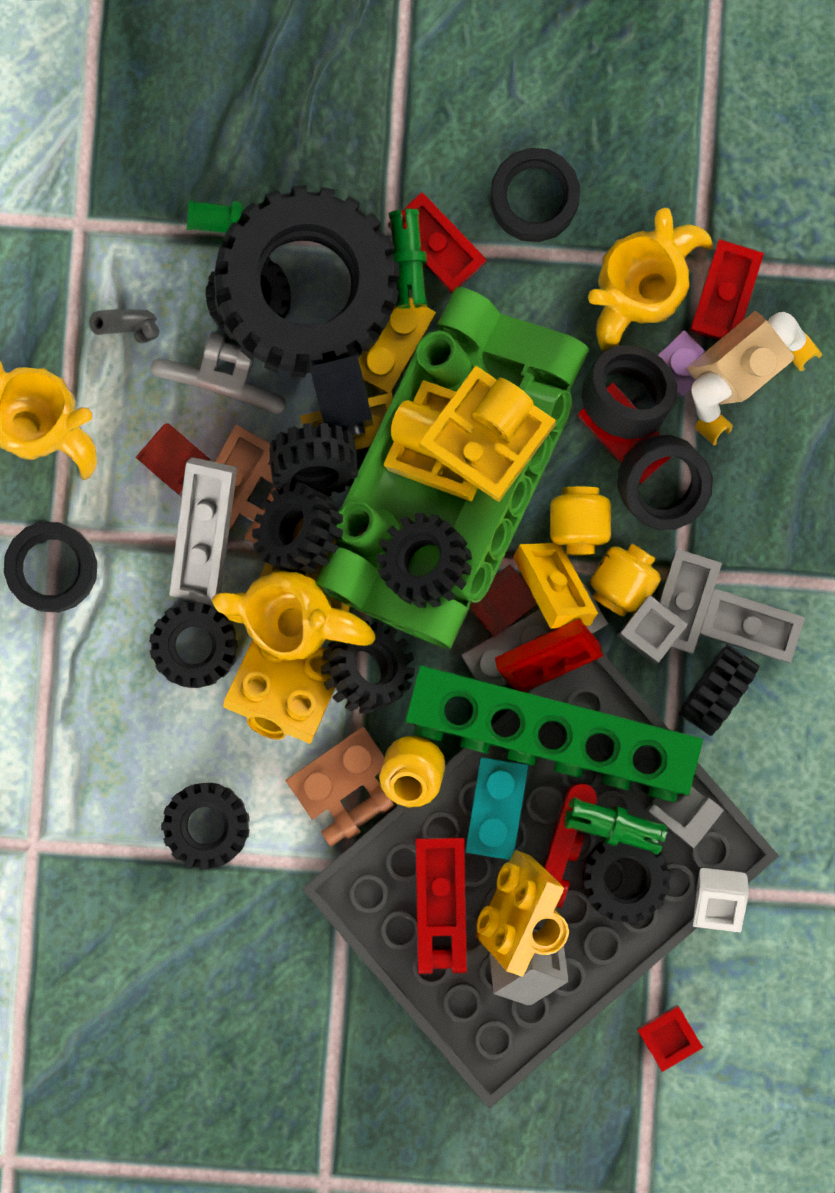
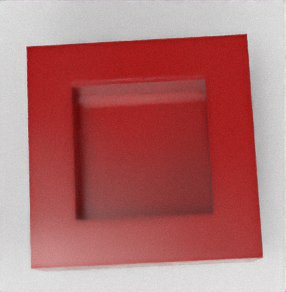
[636,1004,703,1072]

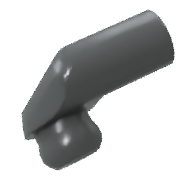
[89,309,160,343]

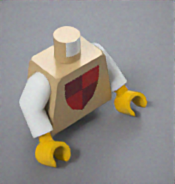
[686,311,822,446]

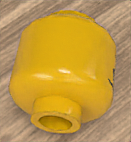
[550,486,611,556]
[590,543,661,617]
[379,735,446,807]

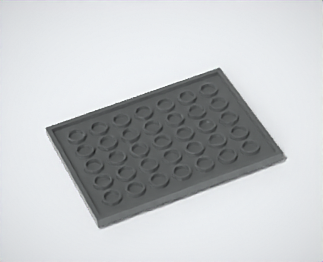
[302,652,779,1109]

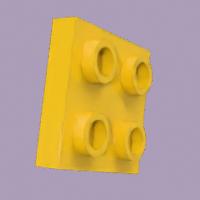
[419,366,556,502]
[383,380,478,502]
[223,640,336,744]
[475,850,569,977]

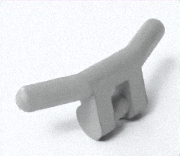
[150,332,286,414]

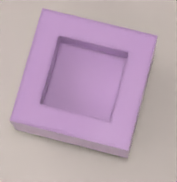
[658,330,705,398]

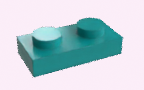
[465,757,528,860]

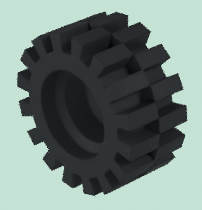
[252,482,343,576]
[377,513,472,608]
[149,602,238,688]
[321,621,415,714]
[678,644,759,736]
[161,782,250,869]

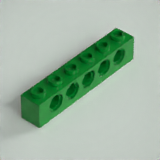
[405,665,703,803]

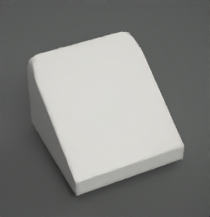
[693,868,749,932]

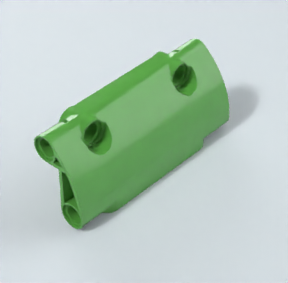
[315,287,589,649]

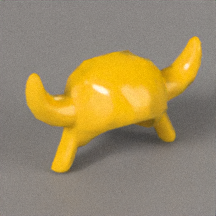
[588,208,714,352]
[0,361,97,480]
[212,569,375,661]

